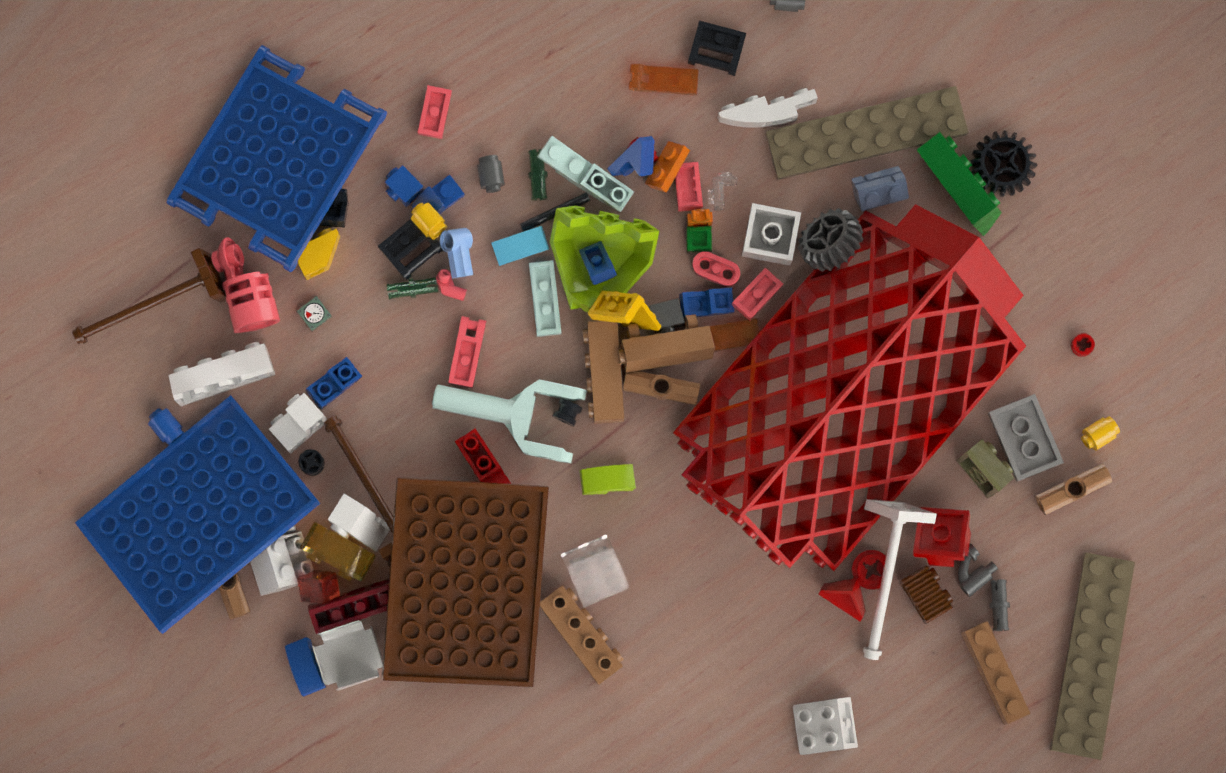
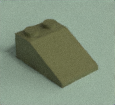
[956,439,1014,499]

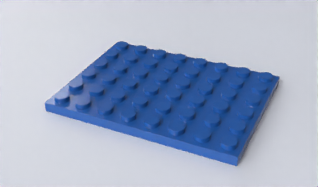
[75,395,321,634]

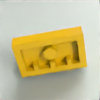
[588,291,662,331]

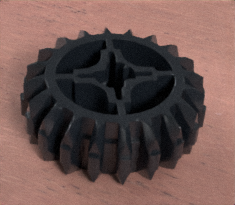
[970,130,1037,197]

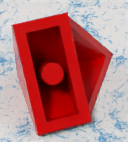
[818,578,866,622]

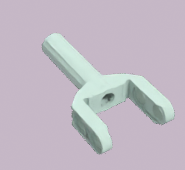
[432,379,587,464]

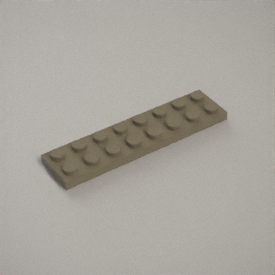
[766,86,969,180]
[1050,553,1135,760]

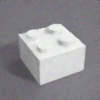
[742,203,801,266]

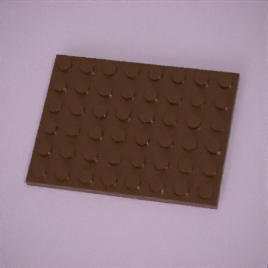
[382,477,549,687]

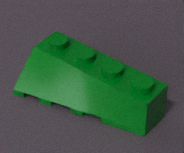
[917,132,1002,236]

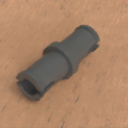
[990,579,1010,631]

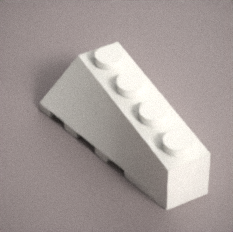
[169,342,276,406]

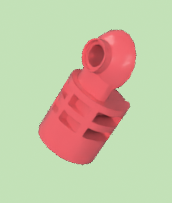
[211,237,280,333]

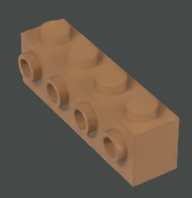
[540,586,624,685]

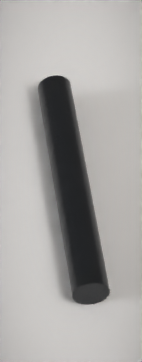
[520,192,591,232]

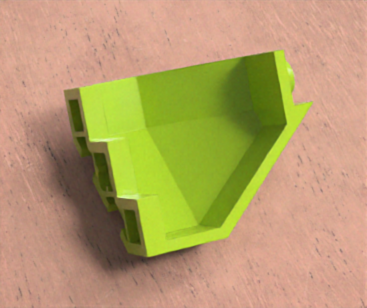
[550,205,659,312]

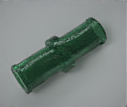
[528,149,548,201]
[386,277,438,300]

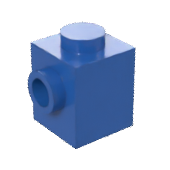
[385,165,424,208]

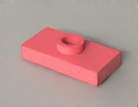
[675,162,703,212]

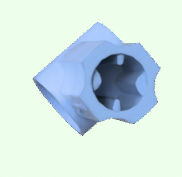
[440,228,473,279]

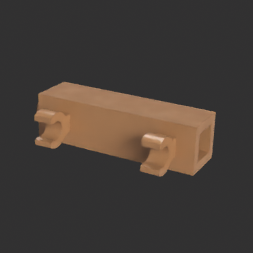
[617,314,715,373]

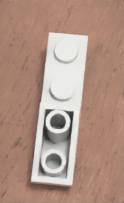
[717,88,818,128]

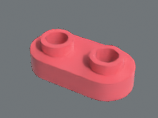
[692,252,740,287]

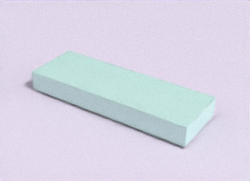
[529,260,562,337]

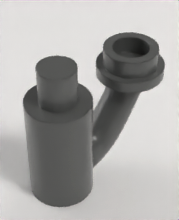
[958,543,998,597]

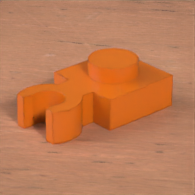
[687,209,713,227]

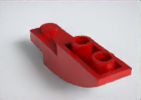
[454,428,512,484]

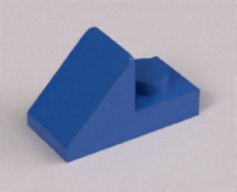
[607,136,655,176]
[411,175,465,214]
[579,241,617,285]

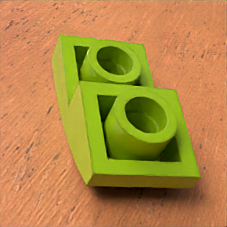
[579,464,636,495]

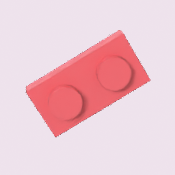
[418,85,452,139]
[732,268,783,321]

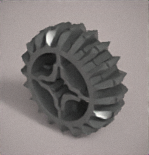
[798,208,864,272]

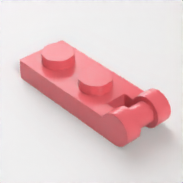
[448,316,486,388]

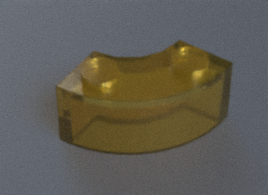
[300,522,376,582]

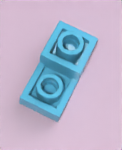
[491,226,549,266]

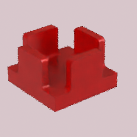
[913,507,971,567]

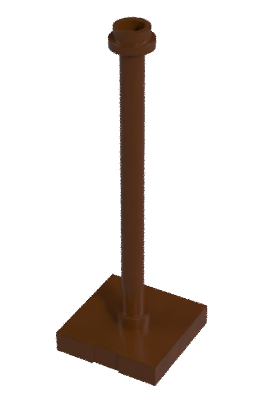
[72,248,226,344]
[324,416,394,567]

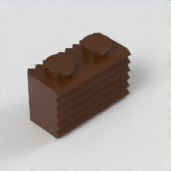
[899,565,953,624]

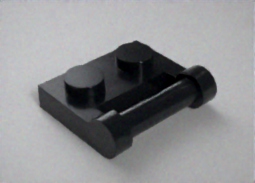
[688,20,746,76]
[378,219,443,281]

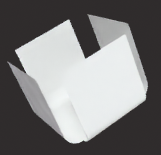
[312,620,383,691]

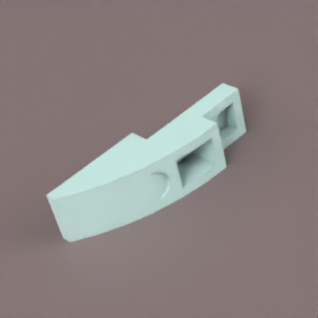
[537,136,634,212]

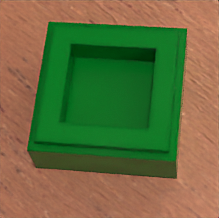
[687,226,712,252]

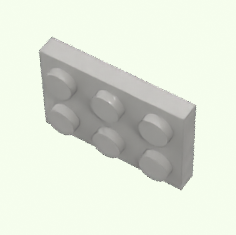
[988,394,1064,482]

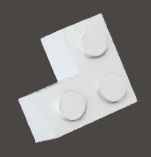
[269,393,327,454]

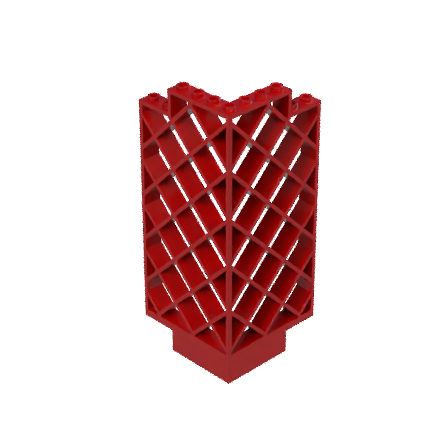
[673,204,1026,571]

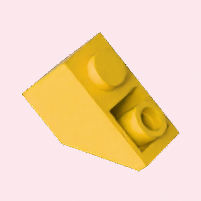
[298,228,340,280]

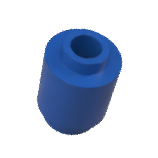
[148,408,184,445]

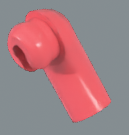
[436,269,467,301]

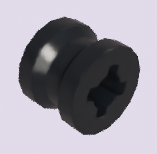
[552,398,583,427]
[298,449,325,476]

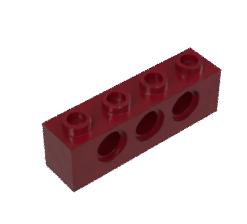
[308,578,389,634]

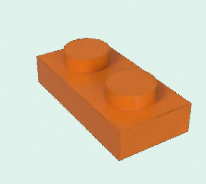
[645,141,690,193]

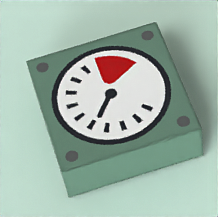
[297,296,332,332]

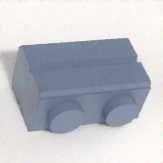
[851,166,909,211]

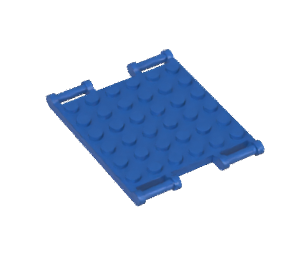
[167,45,387,272]

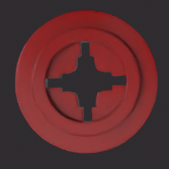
[851,550,886,590]

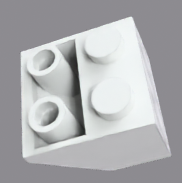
[250,532,316,596]

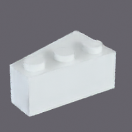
[328,494,390,552]

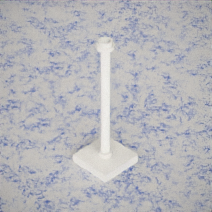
[863,499,936,660]

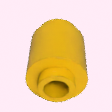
[411,203,447,240]
[1081,416,1120,451]

